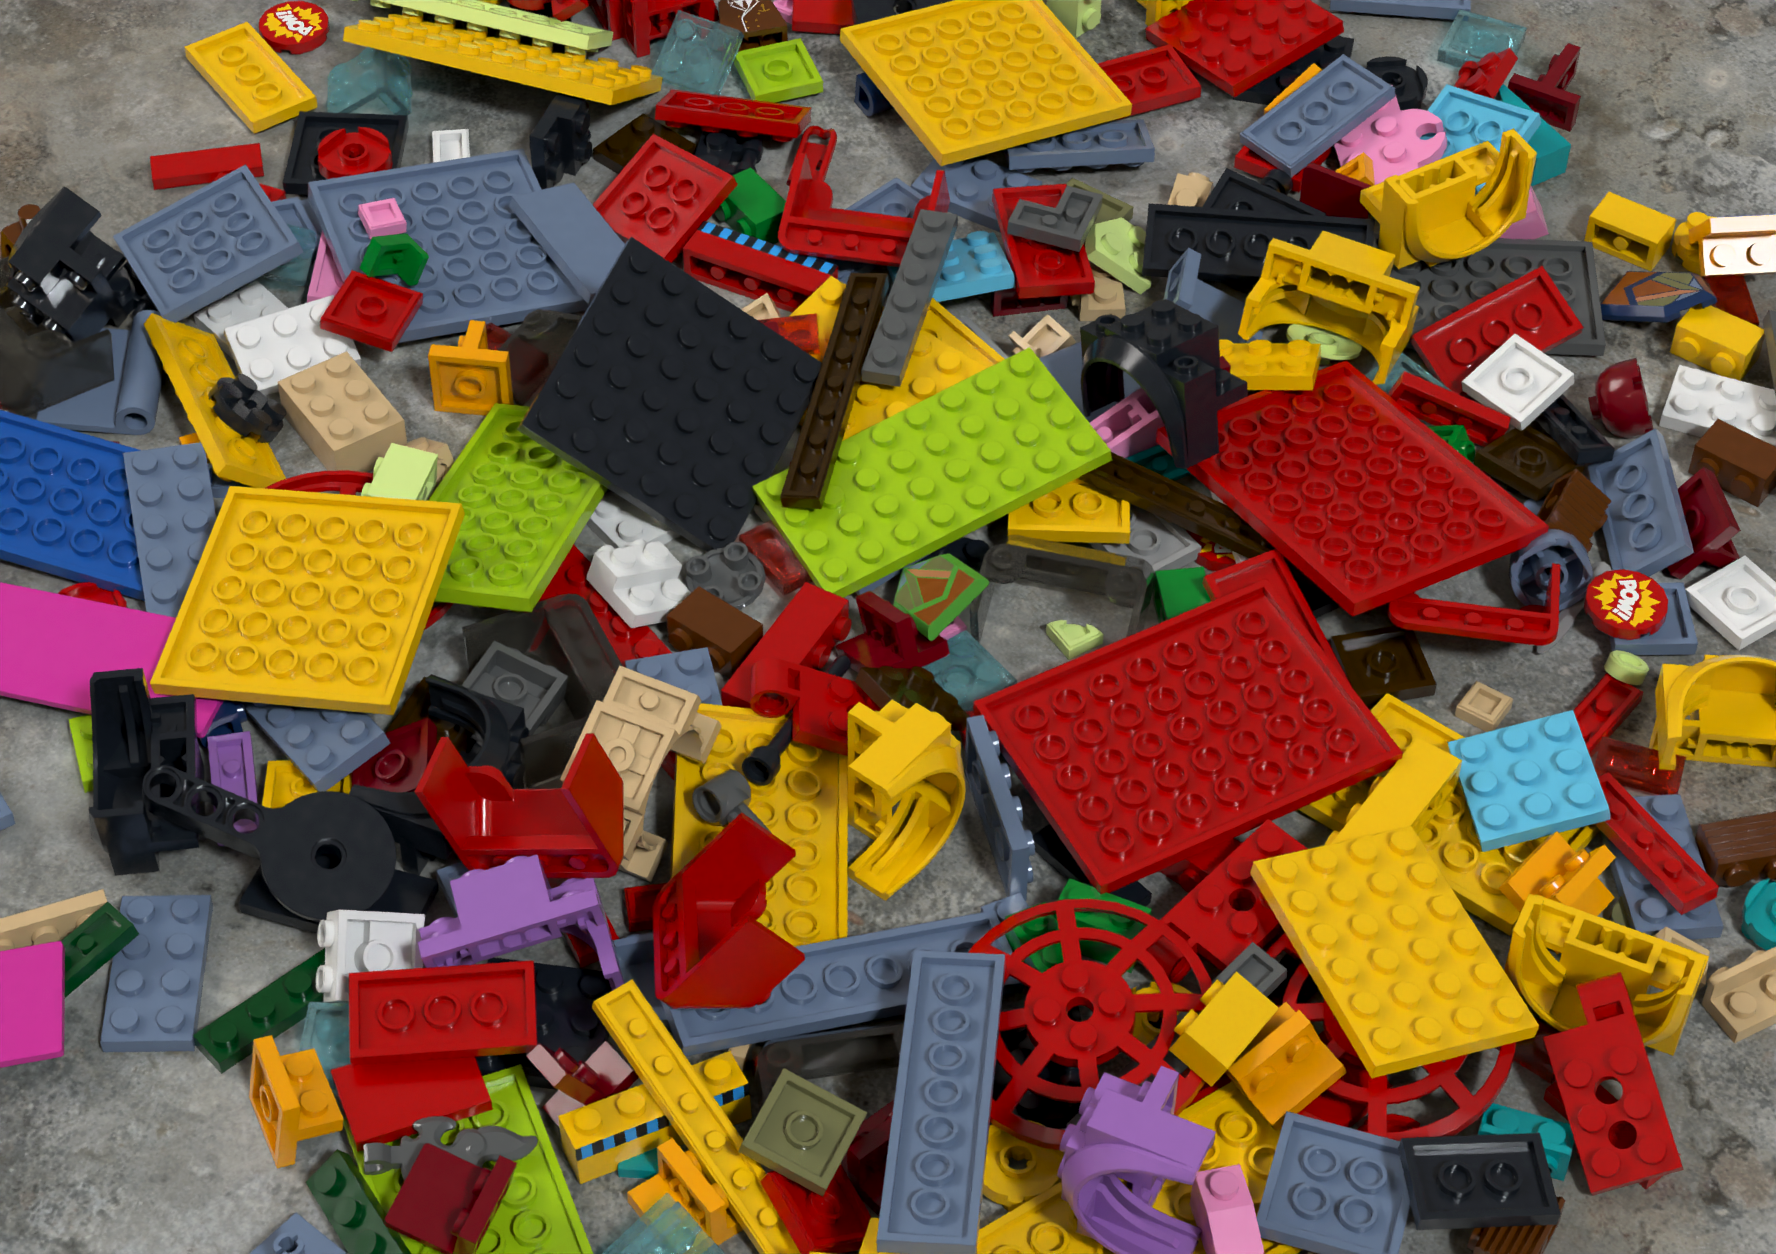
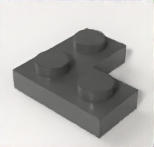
[1007,186,1103,252]

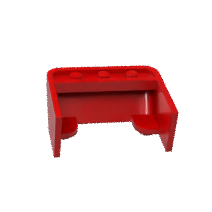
[414,733,624,878]
[653,812,805,1009]

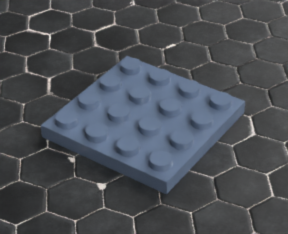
[113,164,304,323]

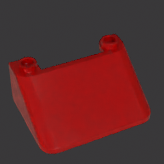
[778,153,950,267]
[1386,563,1560,646]

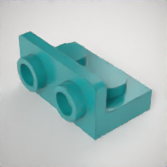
[1478,1103,1574,1181]

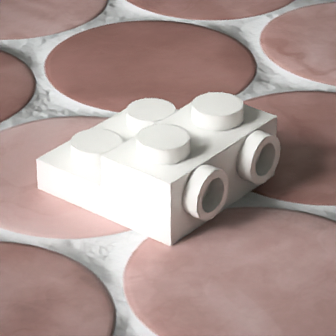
[586,539,691,628]
[316,910,425,1004]

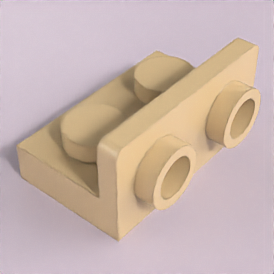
[1070,261,1126,321]
[1701,947,1776,1043]

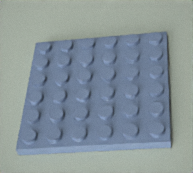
[308,149,590,348]

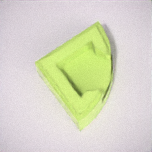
[1046,620,1104,660]

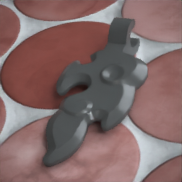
[363,1116,538,1181]

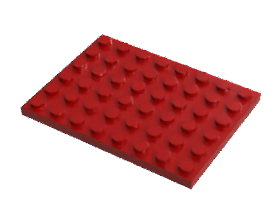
[1156,361,1549,617]
[973,578,1403,895]

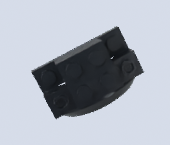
[6,186,128,352]
[1080,299,1248,469]
[89,668,206,876]
[349,674,529,875]

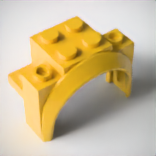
[1360,128,1537,269]
[1238,231,1420,385]
[1649,654,1776,770]
[848,699,966,901]
[1504,894,1709,1056]

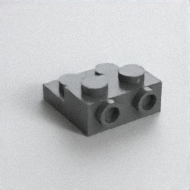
[461,641,568,742]

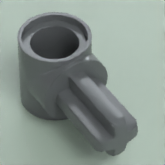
[692,769,771,833]

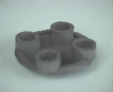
[685,542,766,610]

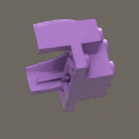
[417,855,625,991]
[1057,1066,1216,1254]

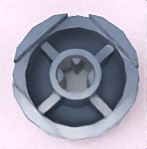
[1509,529,1593,611]

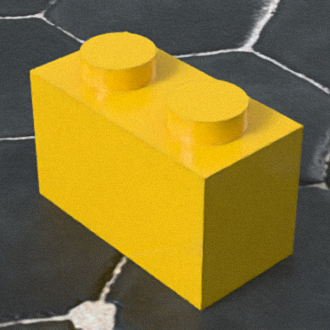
[1584,192,1676,271]
[1670,304,1765,381]
[1169,971,1279,1087]

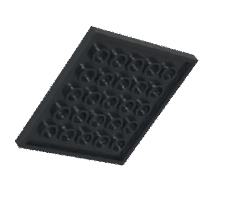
[517,237,822,552]

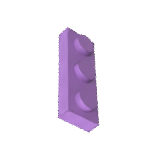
[207,731,259,846]

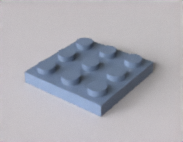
[1257,1111,1411,1254]

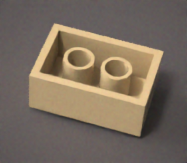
[278,351,407,472]

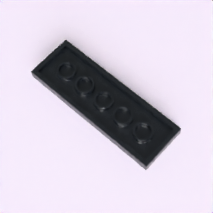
[1142,203,1375,284]

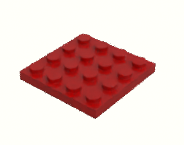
[1145,0,1344,97]

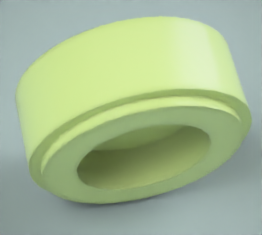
[1604,650,1649,685]

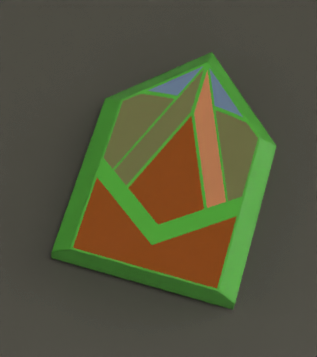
[893,554,990,641]

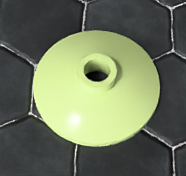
[1286,324,1362,365]

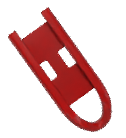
[786,125,837,186]

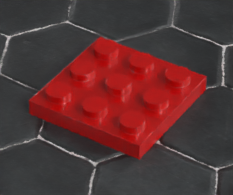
[593,134,738,263]

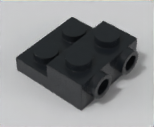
[529,92,592,190]

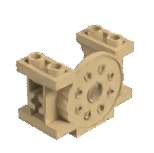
[560,666,722,882]

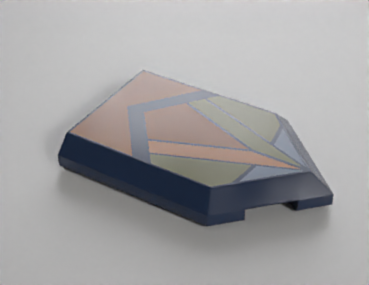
[1600,271,1717,323]

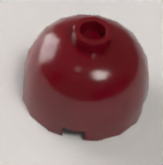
[1588,358,1654,438]

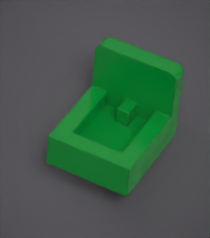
[360,233,429,286]

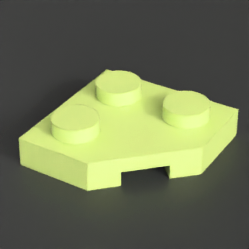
[1085,218,1151,295]

